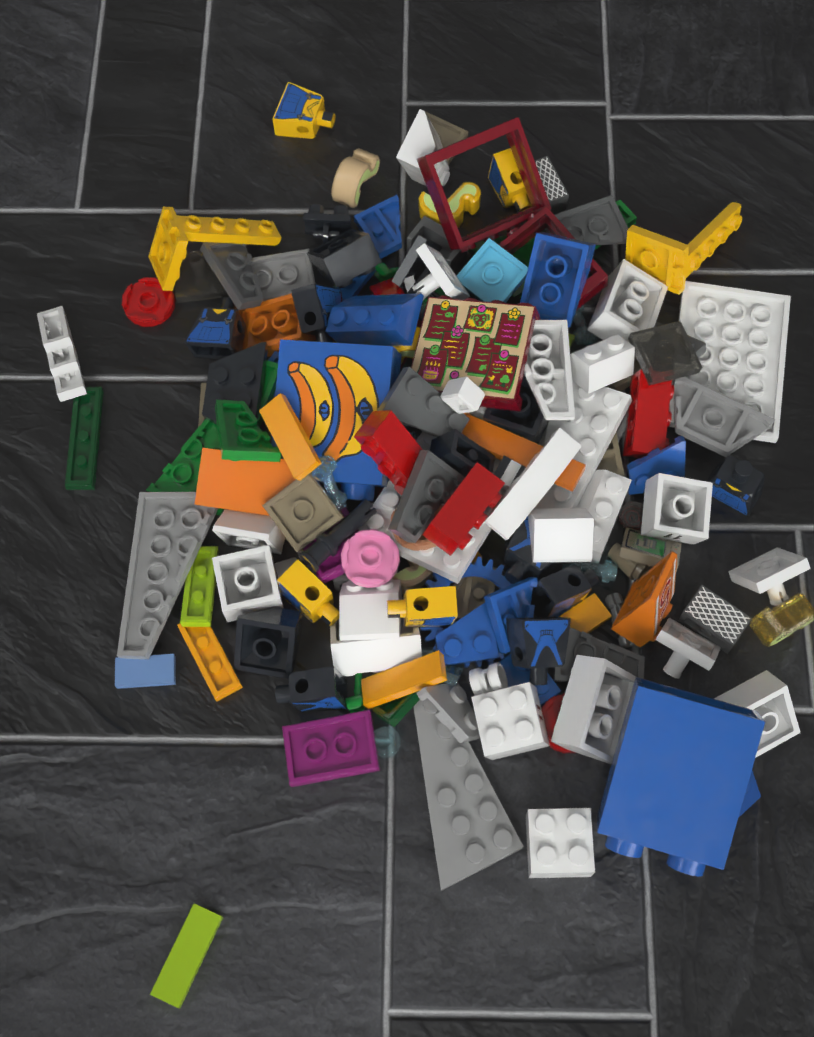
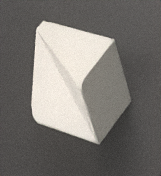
[440,376,485,414]

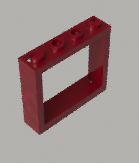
[416,117,552,253]
[497,206,608,310]

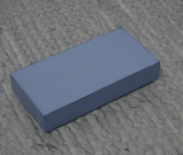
[115,654,176,689]

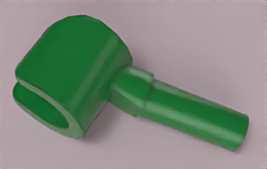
[374,263,399,282]
[346,673,365,713]

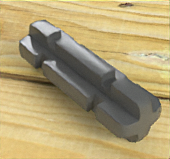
[605,592,635,649]

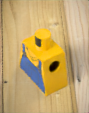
[273,82,336,139]
[488,148,531,212]
[277,559,339,626]
[387,586,458,627]

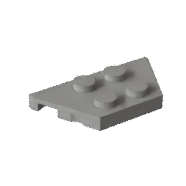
[673,373,775,457]

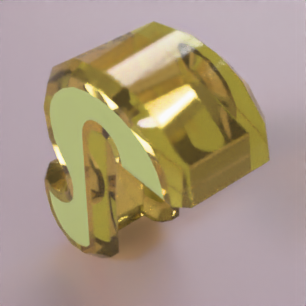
[750,593,814,647]

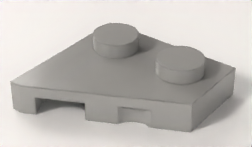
[417,682,480,743]

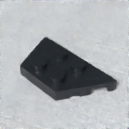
[202,342,268,425]

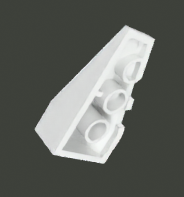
[524,320,575,420]

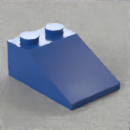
[520,232,596,327]

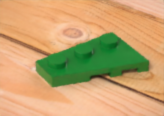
[215,400,281,462]

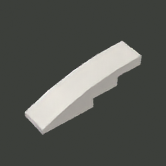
[37,306,87,402]
[484,428,581,540]

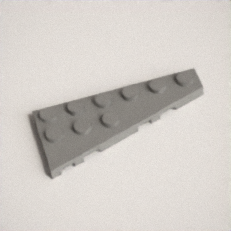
[117,492,218,659]

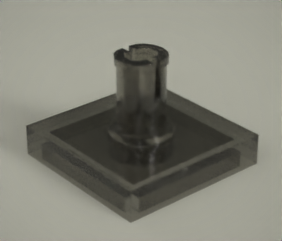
[175,250,229,303]
[628,321,703,386]

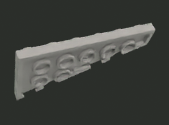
[413,698,524,891]

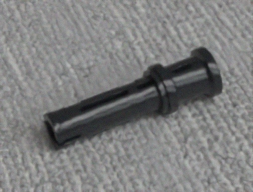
[298,499,377,573]

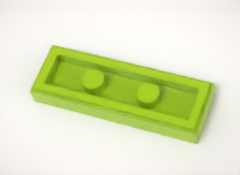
[180,546,219,627]
[150,903,223,1009]

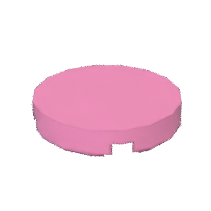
[341,529,400,588]

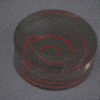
[619,501,643,530]

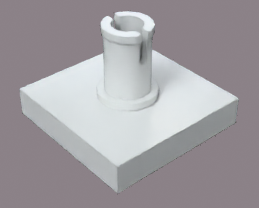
[412,243,470,300]
[728,547,811,605]
[656,618,721,679]

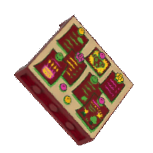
[411,295,541,411]

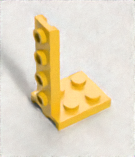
[625,202,742,295]
[148,206,282,291]

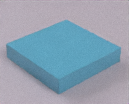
[457,238,528,303]

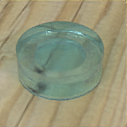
[374,727,401,758]

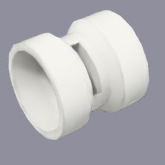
[469,662,508,696]

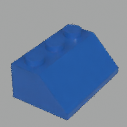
[325,293,424,346]

